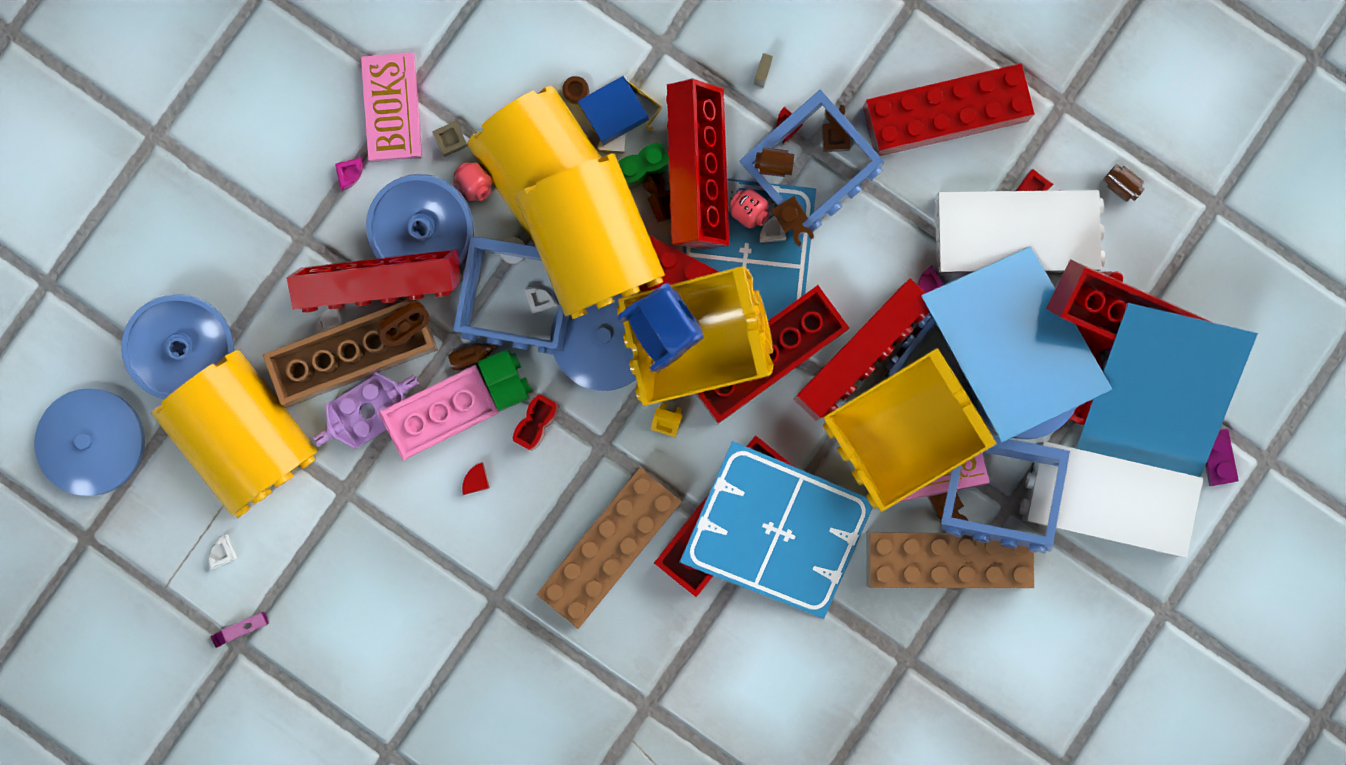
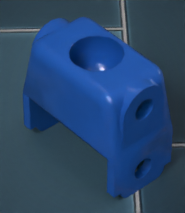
[617,283,704,372]

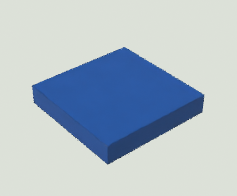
[578,76,649,146]

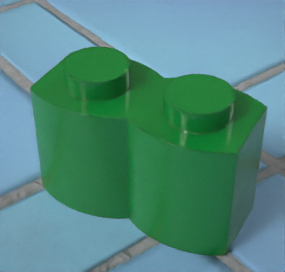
[618,143,669,189]
[478,349,532,412]

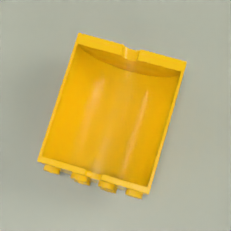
[468,86,602,247]
[515,154,665,319]
[617,266,773,406]
[823,348,997,512]
[151,350,319,518]

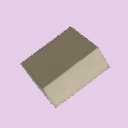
[754,53,773,88]
[432,121,468,157]

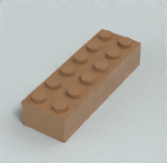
[263,299,438,407]
[536,468,682,629]
[866,532,1034,588]

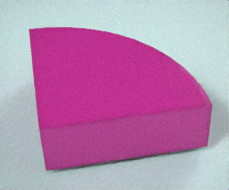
[335,158,363,191]
[918,265,944,293]

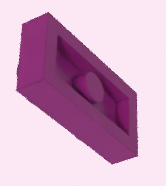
[1205,429,1239,486]

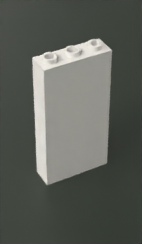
[935,190,1105,275]
[1020,442,1203,558]

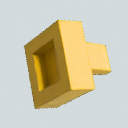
[650,402,683,438]

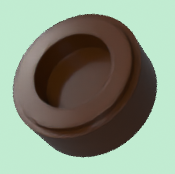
[562,76,589,104]

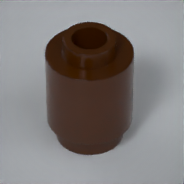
[755,147,795,177]
[1103,164,1145,202]

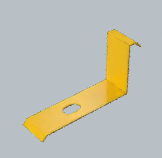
[627,78,662,131]

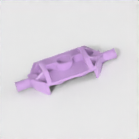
[313,372,419,449]

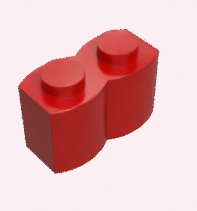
[513,394,559,451]

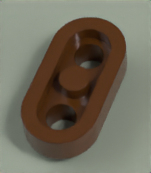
[377,302,430,347]

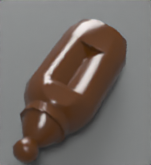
[448,343,498,370]

